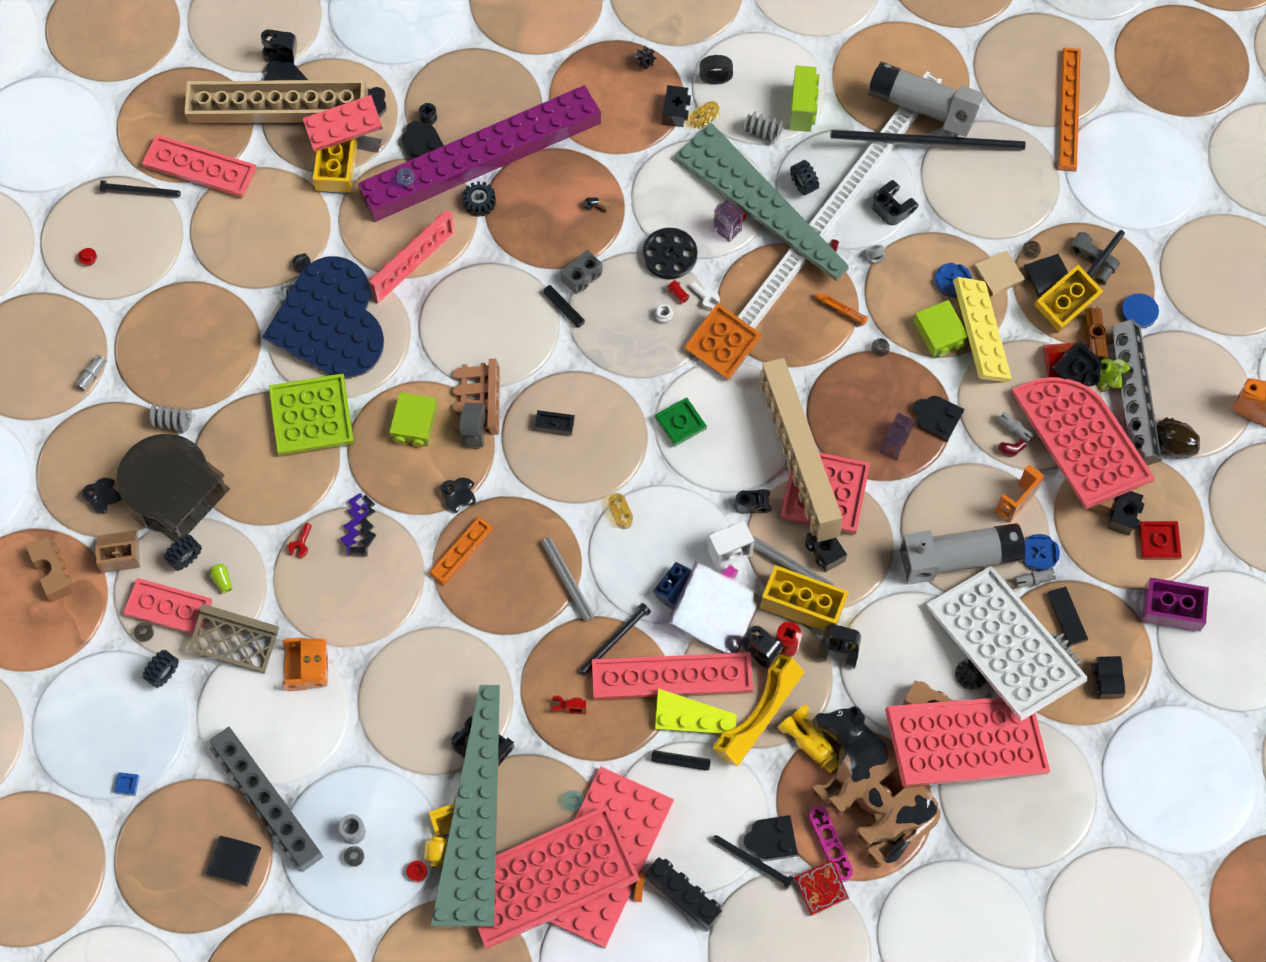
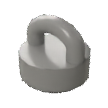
[866,245,885,264]

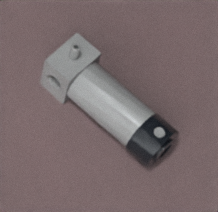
[868,61,984,137]
[899,523,1025,585]

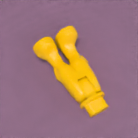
[777,704,839,774]

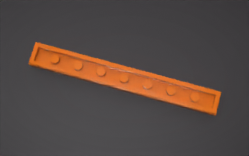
[1058,47,1081,172]

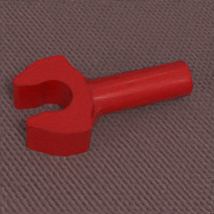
[288,523,312,559]

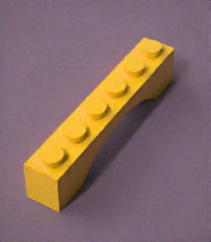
[712,654,805,767]

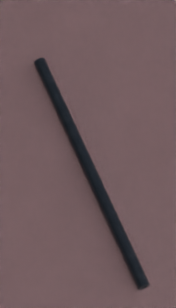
[830,130,1026,150]

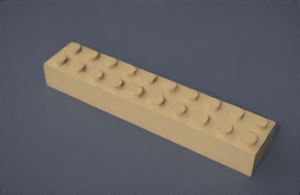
[185,80,368,123]
[759,358,842,542]

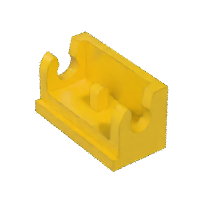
[429,803,456,837]

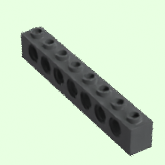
[1111,319,1162,466]
[209,726,323,872]

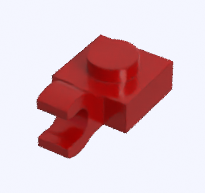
[552,695,586,714]

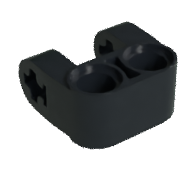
[261,29,297,64]
[872,180,919,226]
[816,624,861,669]
[742,625,783,668]

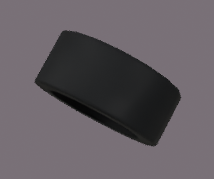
[699,55,733,85]

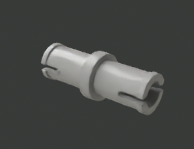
[75,354,107,391]
[997,411,1034,444]
[1014,568,1056,589]

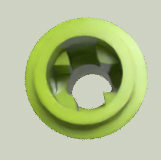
[209,563,233,594]

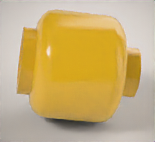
[424,836,448,867]

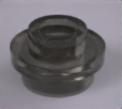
[1022,241,1041,258]
[871,338,890,357]
[134,622,154,642]
[344,846,365,867]

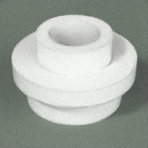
[655,304,673,323]

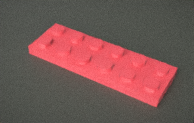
[142,134,257,198]
[369,210,455,303]

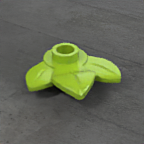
[1097,358,1130,391]

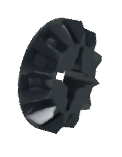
[955,659,986,690]

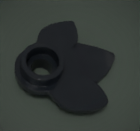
[440,477,476,513]
[82,478,122,514]

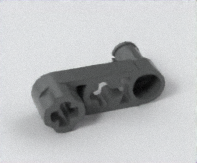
[1069,232,1120,285]

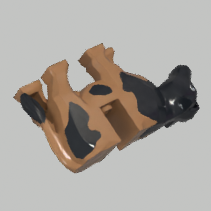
[811,706,941,868]

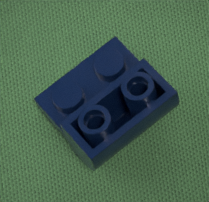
[653,562,710,613]

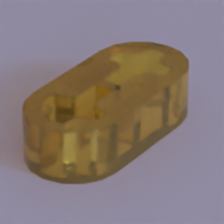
[690,101,720,129]
[608,493,633,529]

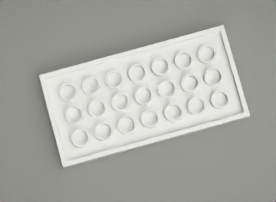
[927,566,1087,721]

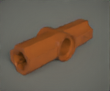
[1084,306,1108,360]

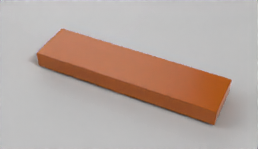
[429,516,494,586]

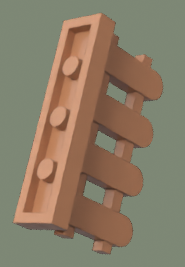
[452,358,500,435]

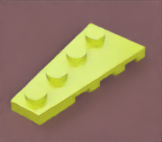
[655,688,737,733]

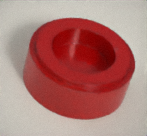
[406,861,428,883]

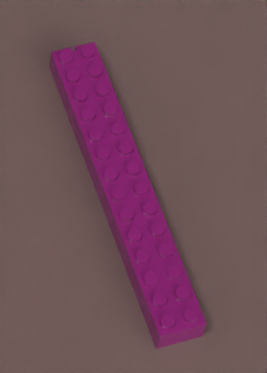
[358,85,601,222]

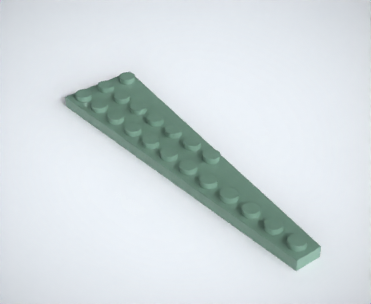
[675,123,849,281]
[431,685,500,928]

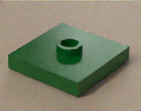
[655,397,707,447]

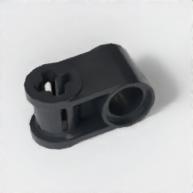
[734,489,772,514]

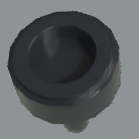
[292,253,311,273]

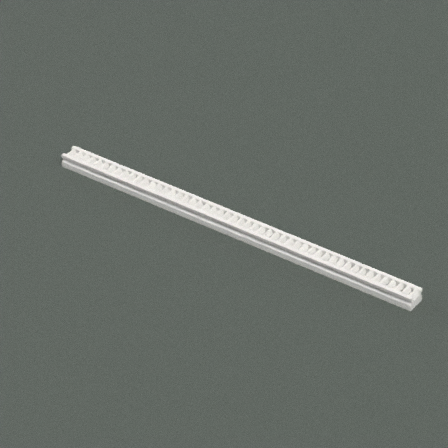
[738,71,942,329]

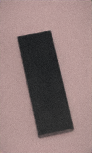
[1047,586,1088,647]

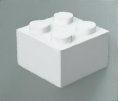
[707,521,754,570]

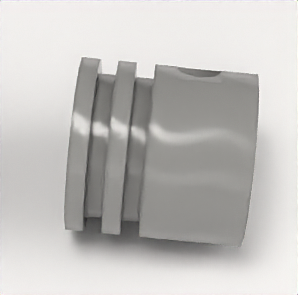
[339,814,366,845]

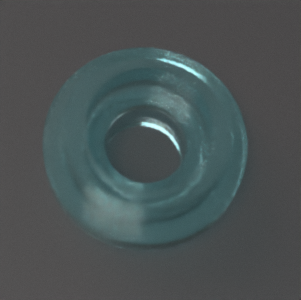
[396,168,415,186]
[563,790,584,811]

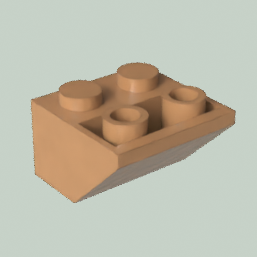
[95,530,140,573]

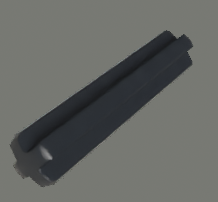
[544,285,585,328]
[651,750,711,771]

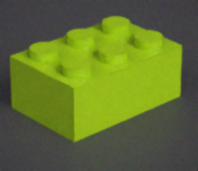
[790,65,820,132]

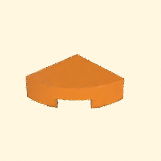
[634,873,645,902]

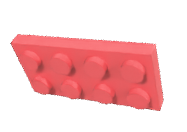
[302,95,383,152]
[123,578,212,636]

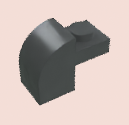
[460,402,486,447]

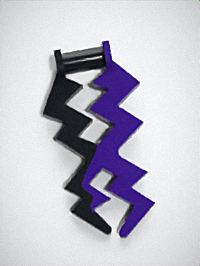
[340,493,376,556]

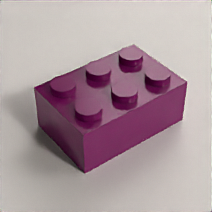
[1142,577,1209,632]

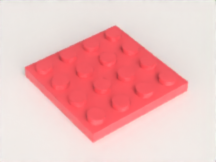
[780,452,870,535]

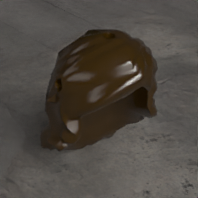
[1156,417,1200,459]

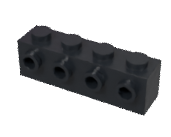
[645,857,722,931]

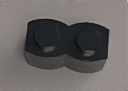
[1092,656,1125,699]

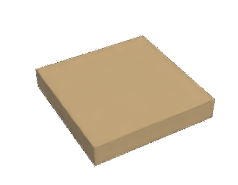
[974,250,1025,296]

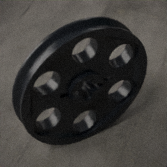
[643,227,698,279]

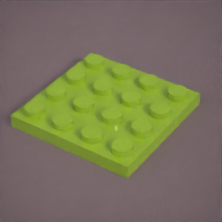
[269,373,354,456]

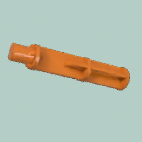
[815,292,868,326]

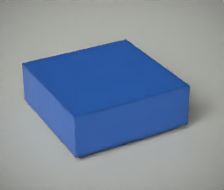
[114,772,140,796]

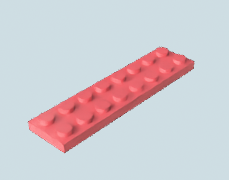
[592,652,753,700]

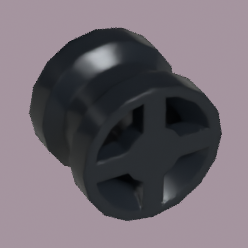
[419,103,437,125]

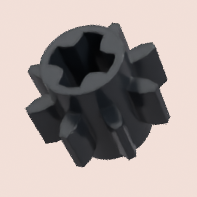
[633,46,657,69]

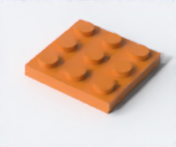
[684,303,763,380]

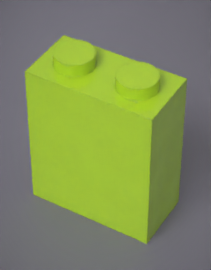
[913,300,968,358]
[390,392,438,447]

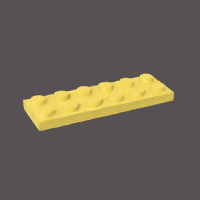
[953,277,1012,382]

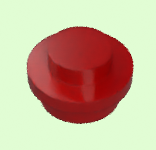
[78,248,97,266]

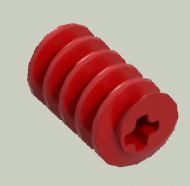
[776,621,802,657]

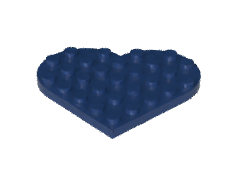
[262,256,384,379]

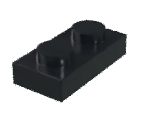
[534,410,575,435]

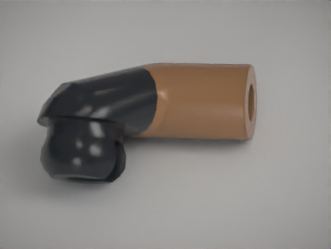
[583,197,611,212]

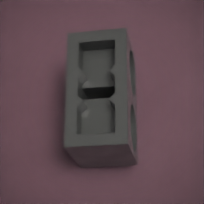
[561,250,603,294]

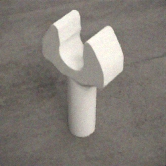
[690,282,720,311]

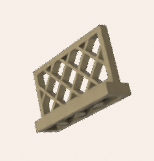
[188,604,280,673]

